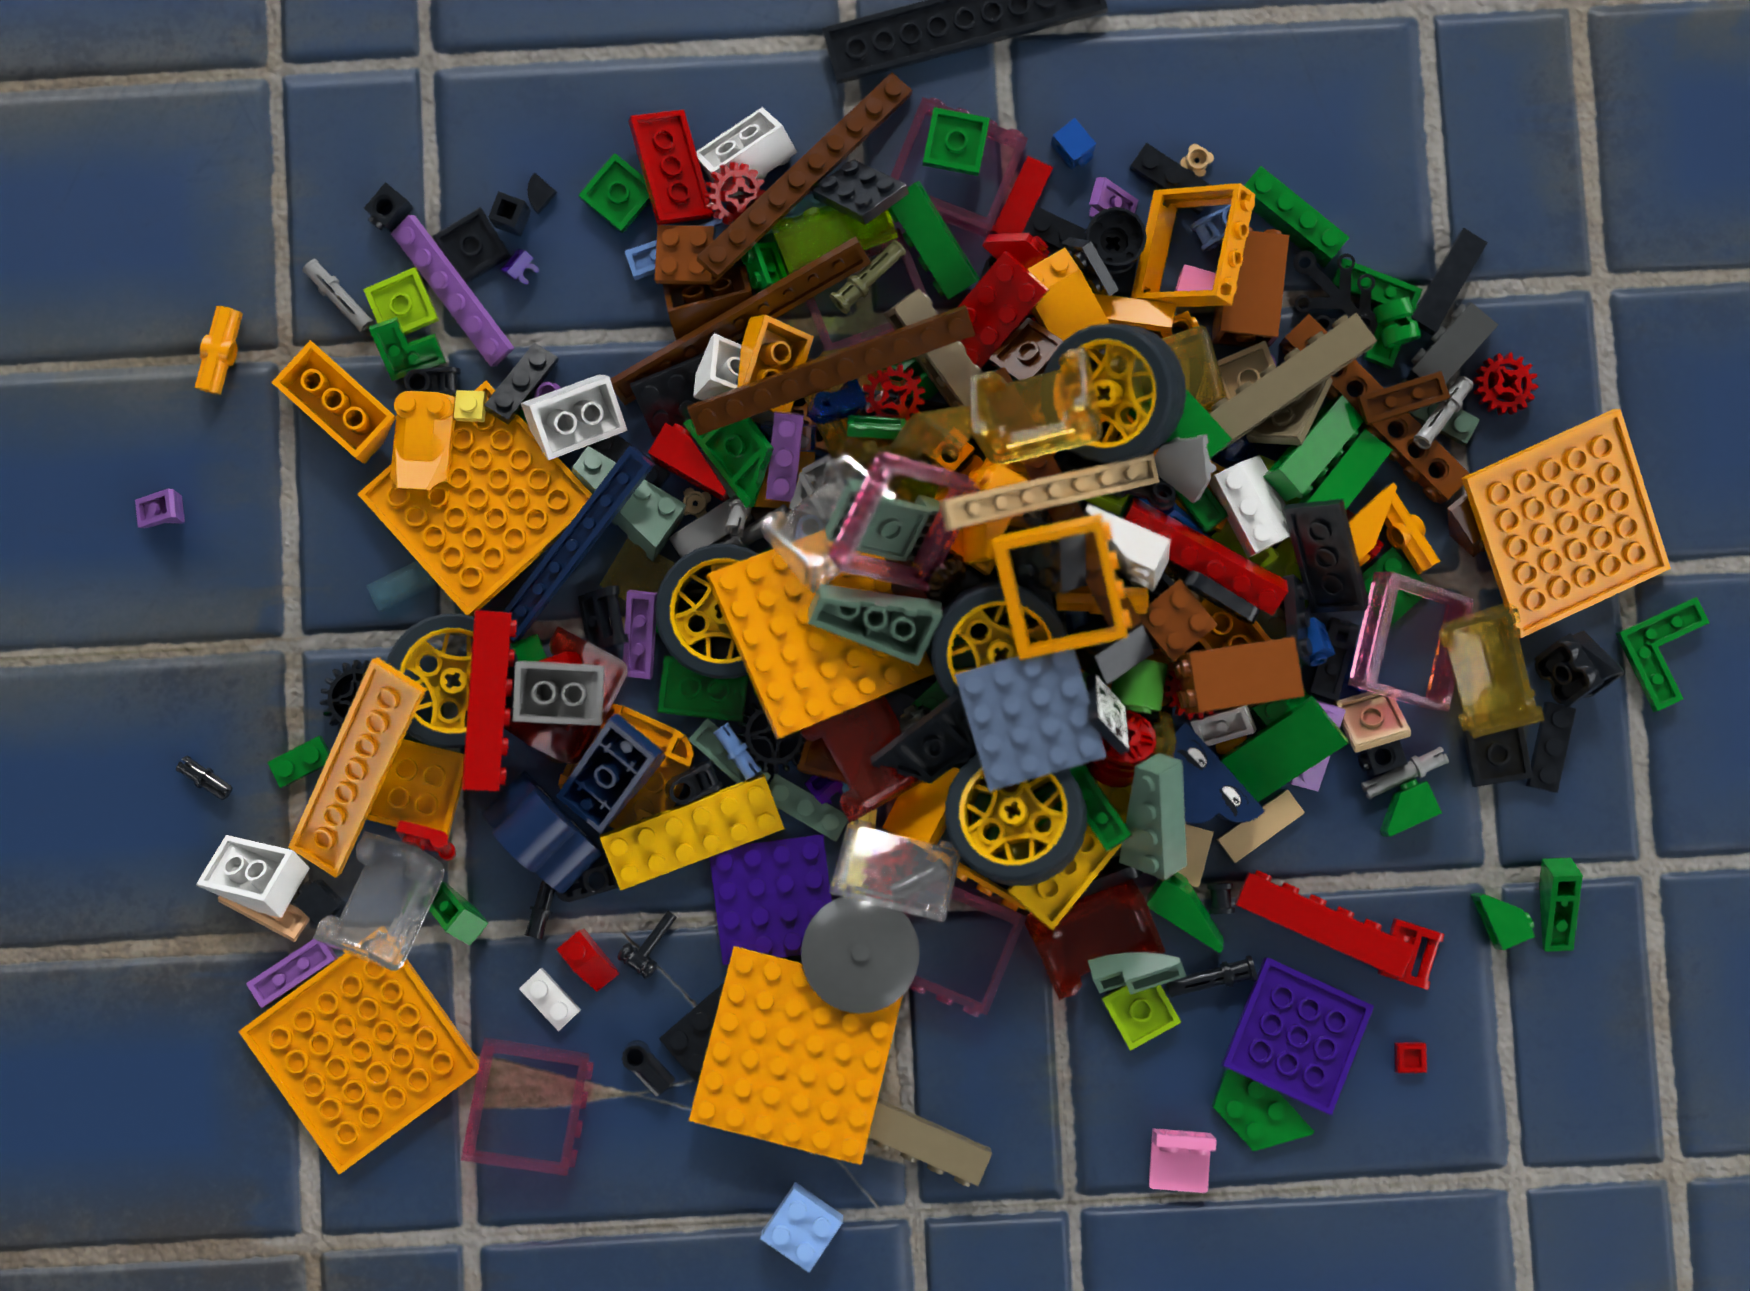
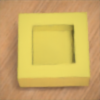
[453,390,487,422]

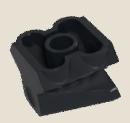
[1534,630,1625,708]

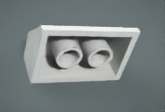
[696,107,797,197]
[693,333,774,427]
[521,374,628,460]
[1209,455,1290,558]

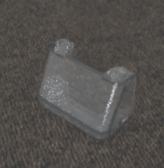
[761,452,896,593]
[829,819,961,922]
[313,831,445,971]

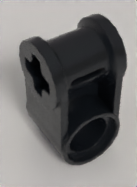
[404,367,461,397]
[665,759,724,805]

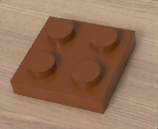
[654,225,716,285]
[1138,579,1218,663]

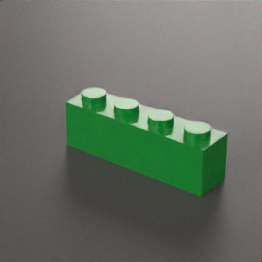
[1244,166,1350,268]
[887,181,980,300]
[1263,395,1364,502]
[1299,429,1393,510]

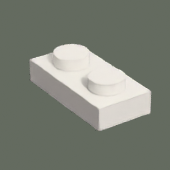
[1191,705,1257,746]
[519,968,581,1031]

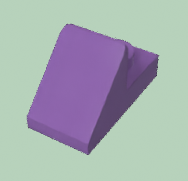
[1089,177,1138,218]
[135,489,185,528]

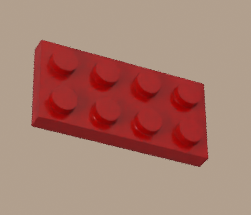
[628,109,714,225]
[957,251,1049,369]

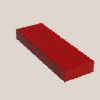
[992,156,1053,234]

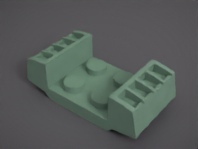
[825,479,944,562]

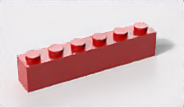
[1121,497,1288,616]
[462,610,517,791]
[1234,870,1416,979]

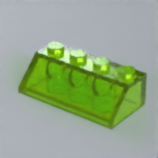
[771,205,898,275]

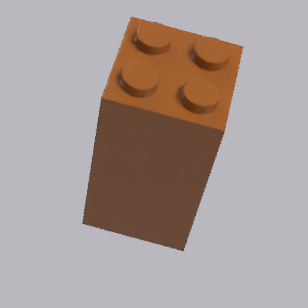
[1211,227,1289,348]
[1174,637,1304,714]

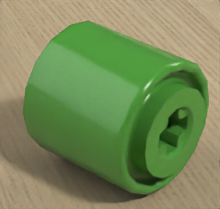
[1111,659,1168,714]

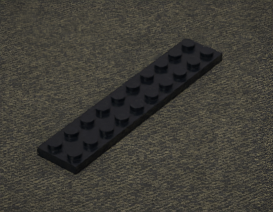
[822,0,1108,85]

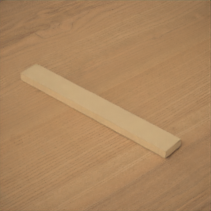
[939,454,1159,531]

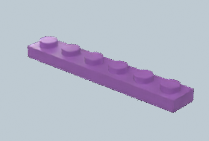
[391,215,515,367]

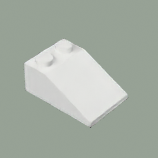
[1086,504,1170,591]
[196,835,310,918]

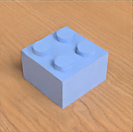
[760,1182,843,1272]

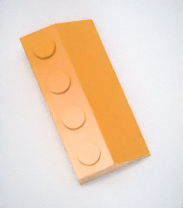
[271,340,396,464]

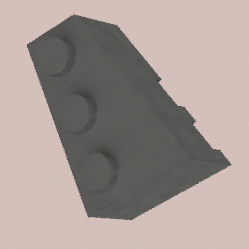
[1411,302,1498,383]

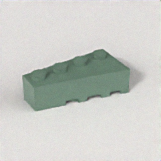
[572,446,686,562]
[808,584,943,666]
[1119,753,1187,880]

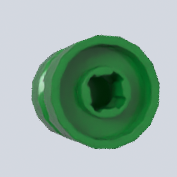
[1373,297,1421,348]

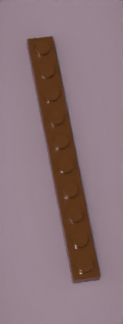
[697,72,912,280]
[610,236,871,405]
[687,305,975,436]
[979,366,1142,631]

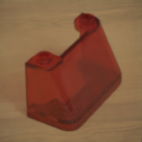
[504,626,628,764]
[799,696,922,823]
[1024,879,1166,1000]

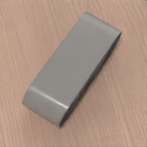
[669,497,754,558]

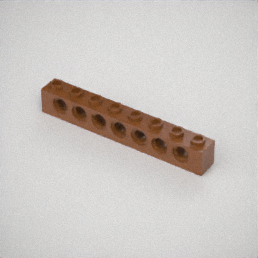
[1279,314,1470,504]

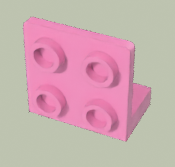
[1149,1128,1216,1193]

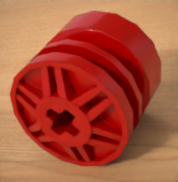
[1086,710,1156,788]

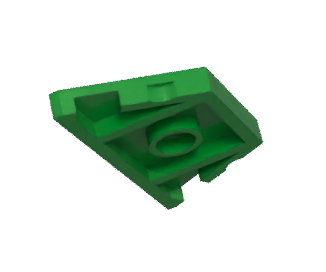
[683,417,774,508]
[1212,1069,1315,1151]

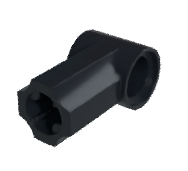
[622,1040,676,1097]

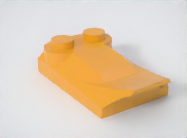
[390,391,456,490]

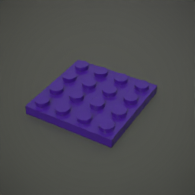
[709,834,832,965]
[1221,957,1374,1115]

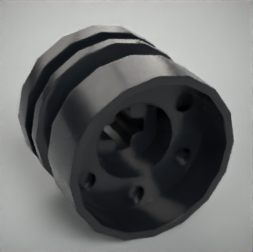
[1082,207,1147,279]

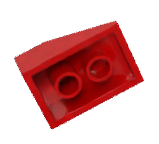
[648,423,730,502]

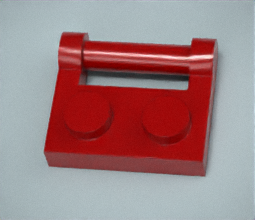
[396,820,456,861]
[1377,918,1445,990]

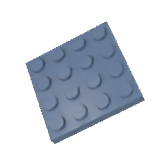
[955,649,1106,791]

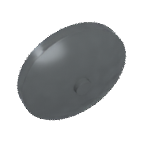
[801,894,919,1013]

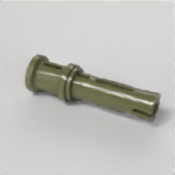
[829,240,906,314]

